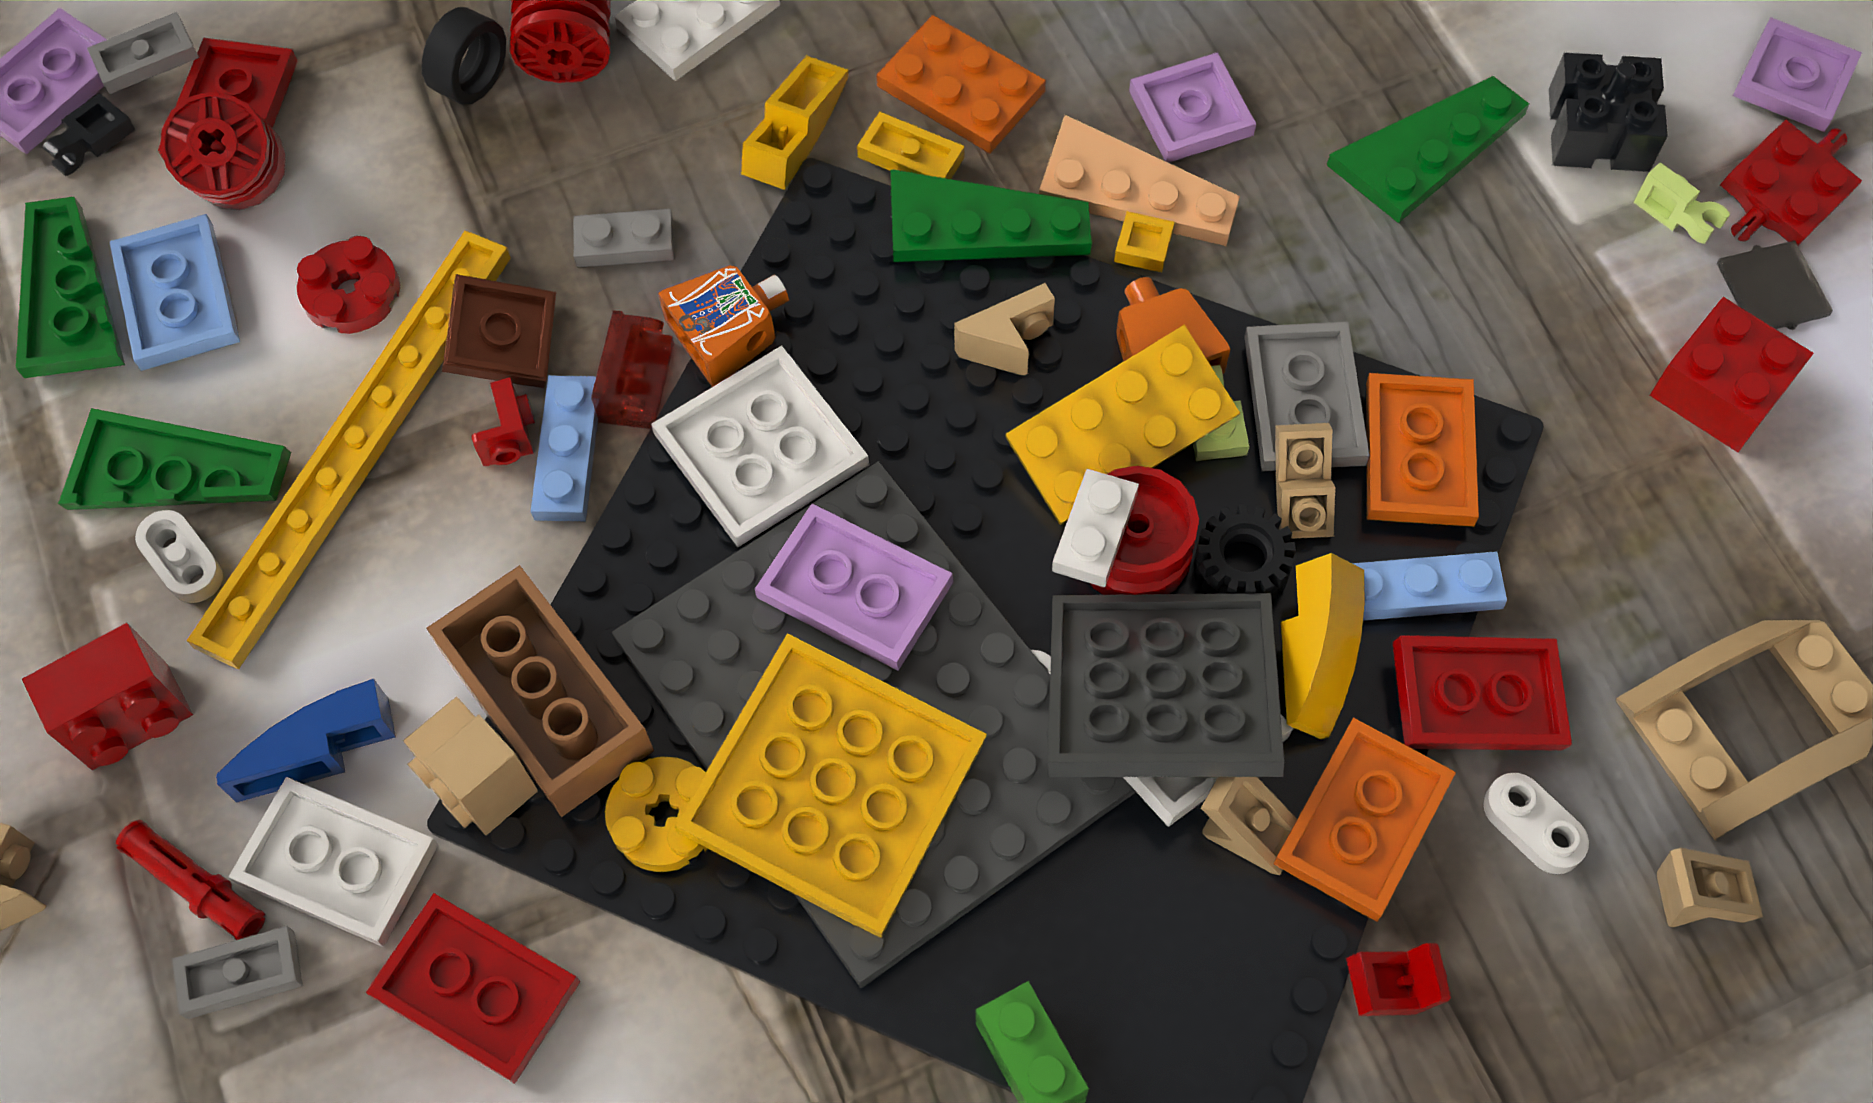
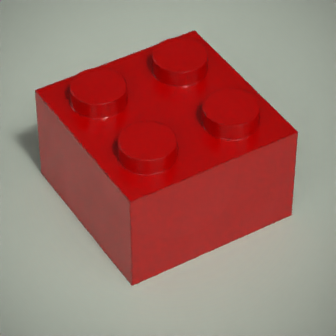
[1649,297,1814,453]
[22,623,193,771]

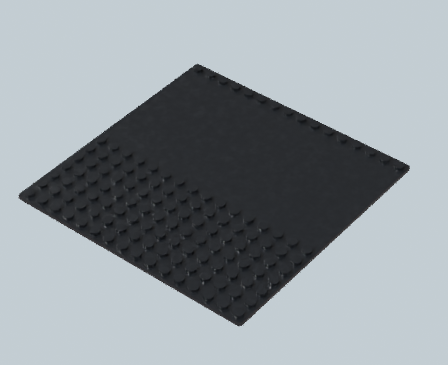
[427,158,1544,1103]

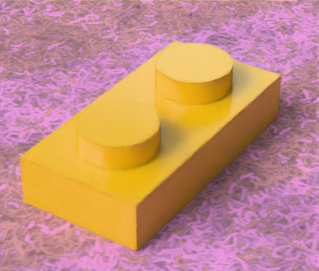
[857,111,964,179]

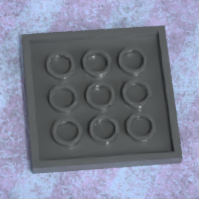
[1048,593,1284,777]

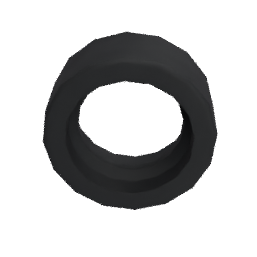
[422,7,507,105]

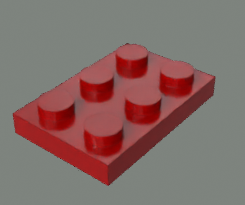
[158,38,298,160]
[1392,635,1572,751]
[365,893,580,1084]

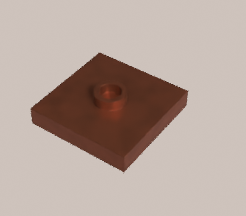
[442,274,556,388]

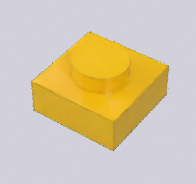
[1114,211,1175,273]

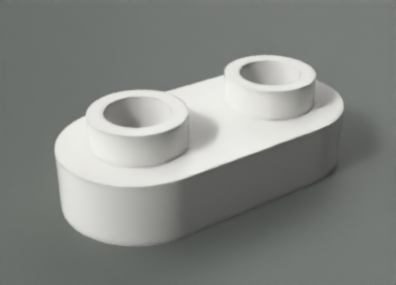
[135,510,223,603]
[1483,773,1589,874]

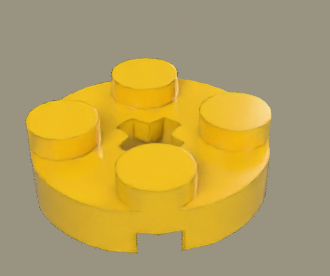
[605,757,708,872]

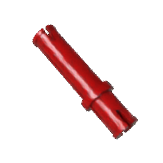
[115,820,266,940]

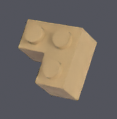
[403,696,538,835]

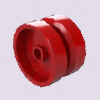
[1090,465,1199,595]

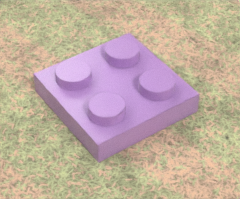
[1732,17,1862,132]
[1129,52,1256,163]

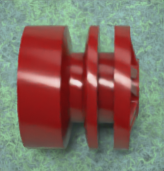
[509,0,611,83]
[160,92,286,210]

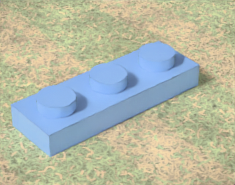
[531,375,602,522]
[1352,552,1507,620]

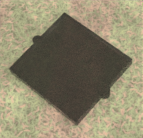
[1717,240,1833,330]

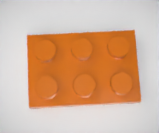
[877,15,1046,154]
[1366,373,1479,527]
[1274,717,1456,922]

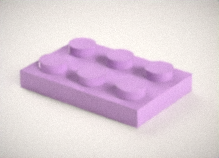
[0,8,107,155]
[755,504,953,671]

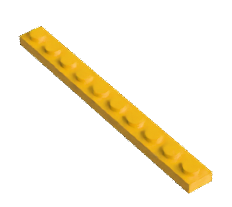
[186,230,511,670]

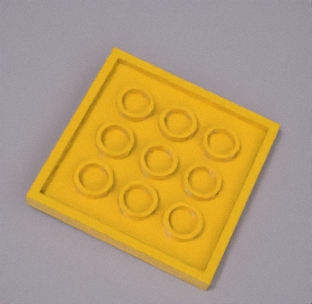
[675,633,987,938]

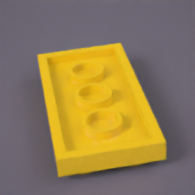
[1005,324,1240,525]

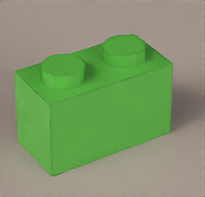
[976,981,1089,1103]

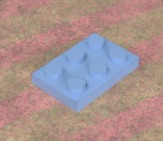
[109,214,240,371]

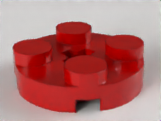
[296,236,400,334]

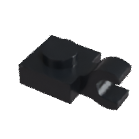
[42,93,135,176]

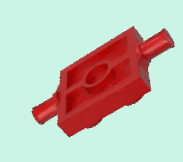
[1720,119,1862,248]

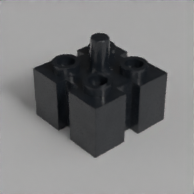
[1549,52,1668,172]

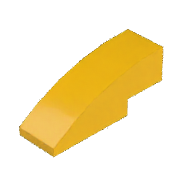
[741,55,849,190]
[1281,553,1365,739]

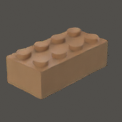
[426,565,654,817]

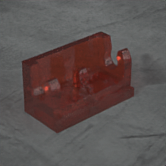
[591,310,674,429]

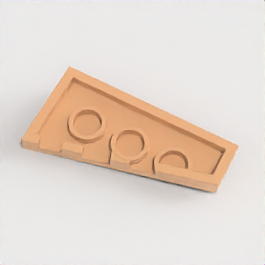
[1039,115,1240,246]

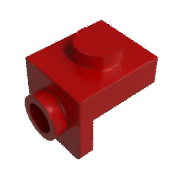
[471,377,536,466]
[1346,943,1451,1016]

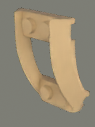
[1615,620,1873,841]

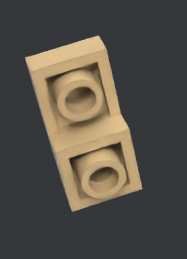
[1275,423,1335,539]

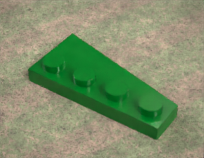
[1327,76,1530,223]
[891,169,1092,262]
[16,196,125,378]
[58,408,292,510]

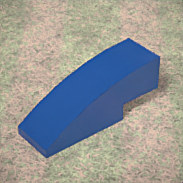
[216,679,396,803]

